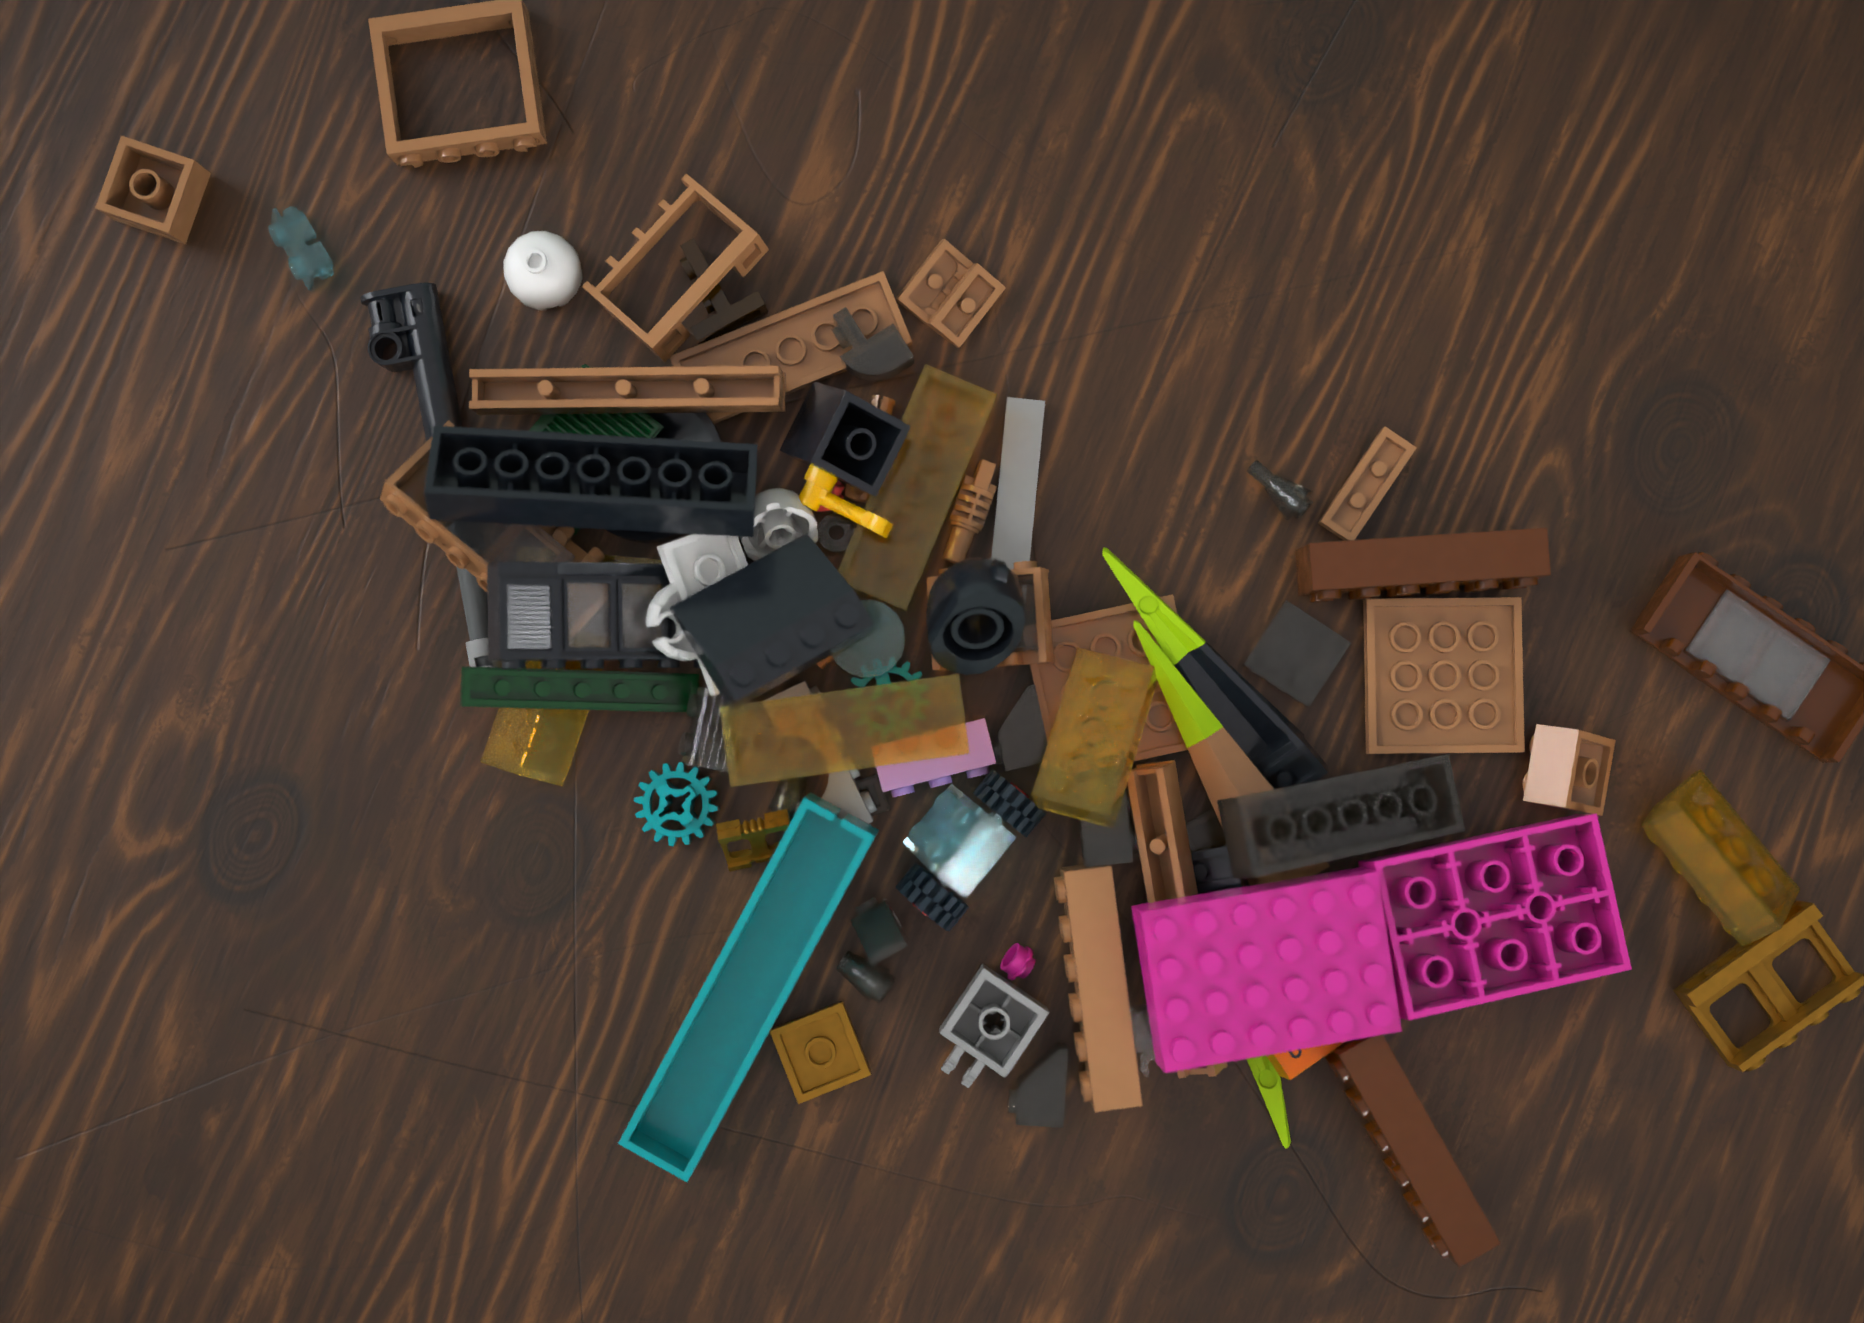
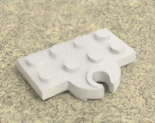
[646,534,748,695]

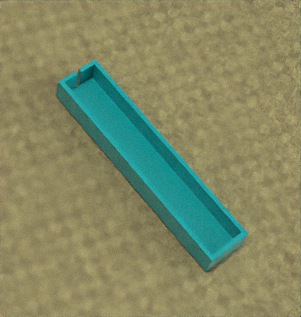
[618,792,879,1182]

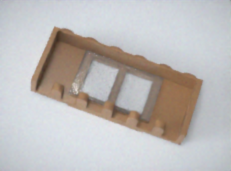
[380,420,625,646]

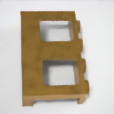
[1673,900,1864,1072]

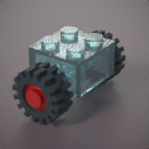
[895,769,1047,932]

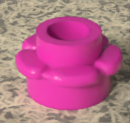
[1000,943,1035,980]

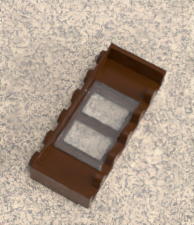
[1630,552,1864,763]

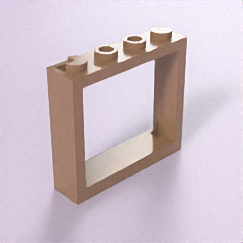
[368,0,547,168]

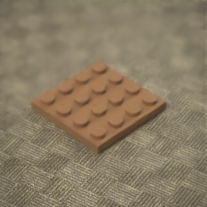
[1023,594,1188,779]
[1363,597,1525,754]

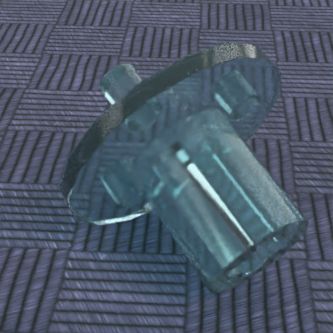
[832,599,906,678]

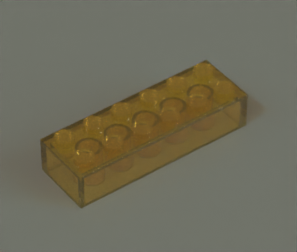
[838,364,997,613]
[720,674,970,787]

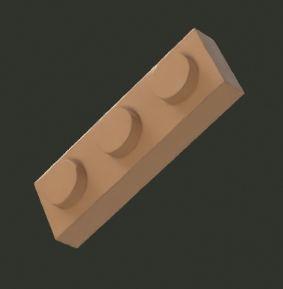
[1318,426,1417,541]

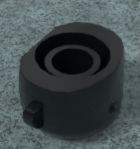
[926,557,1026,675]

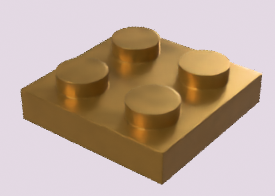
[770,1000,871,1104]

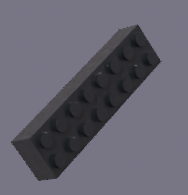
[424,426,758,537]

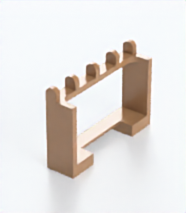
[582,174,769,362]

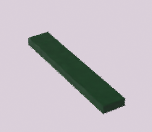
[460,666,699,713]

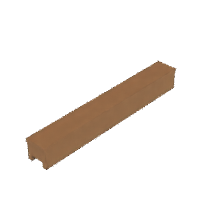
[469,366,786,415]
[1126,760,1228,1078]

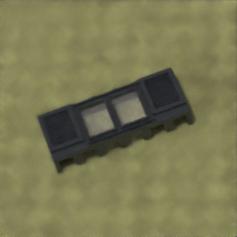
[487,561,700,669]

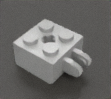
[939,963,1049,1088]

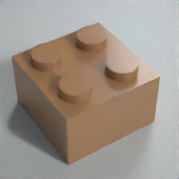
[95,136,211,244]

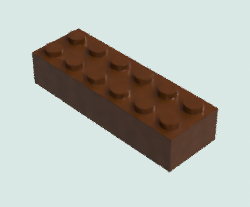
[1295,528,1551,603]
[1324,1035,1501,1268]

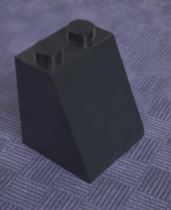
[780,382,911,497]

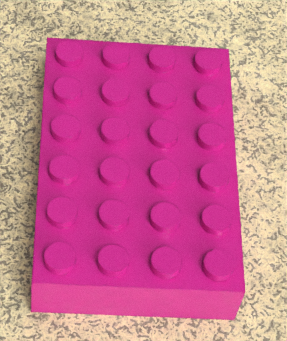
[1358,813,1632,1020]
[1132,867,1402,1073]

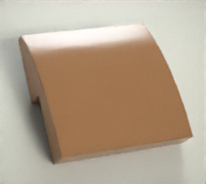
[895,239,1006,348]

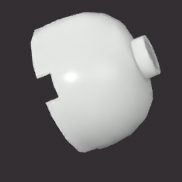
[503,231,582,310]
[740,488,818,561]

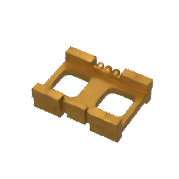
[716,809,790,872]

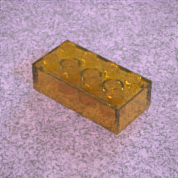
[1032,648,1157,828]

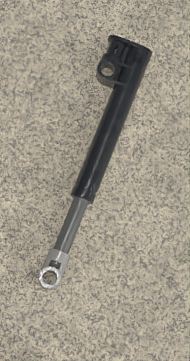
[360,283,501,667]

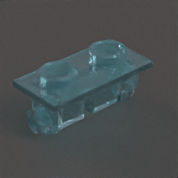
[268,206,335,290]

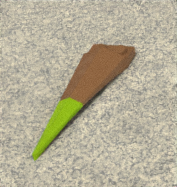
[1133,620,1329,886]

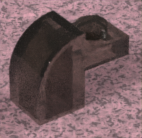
[831,307,914,382]

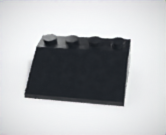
[670,534,874,711]

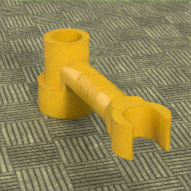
[799,465,894,538]

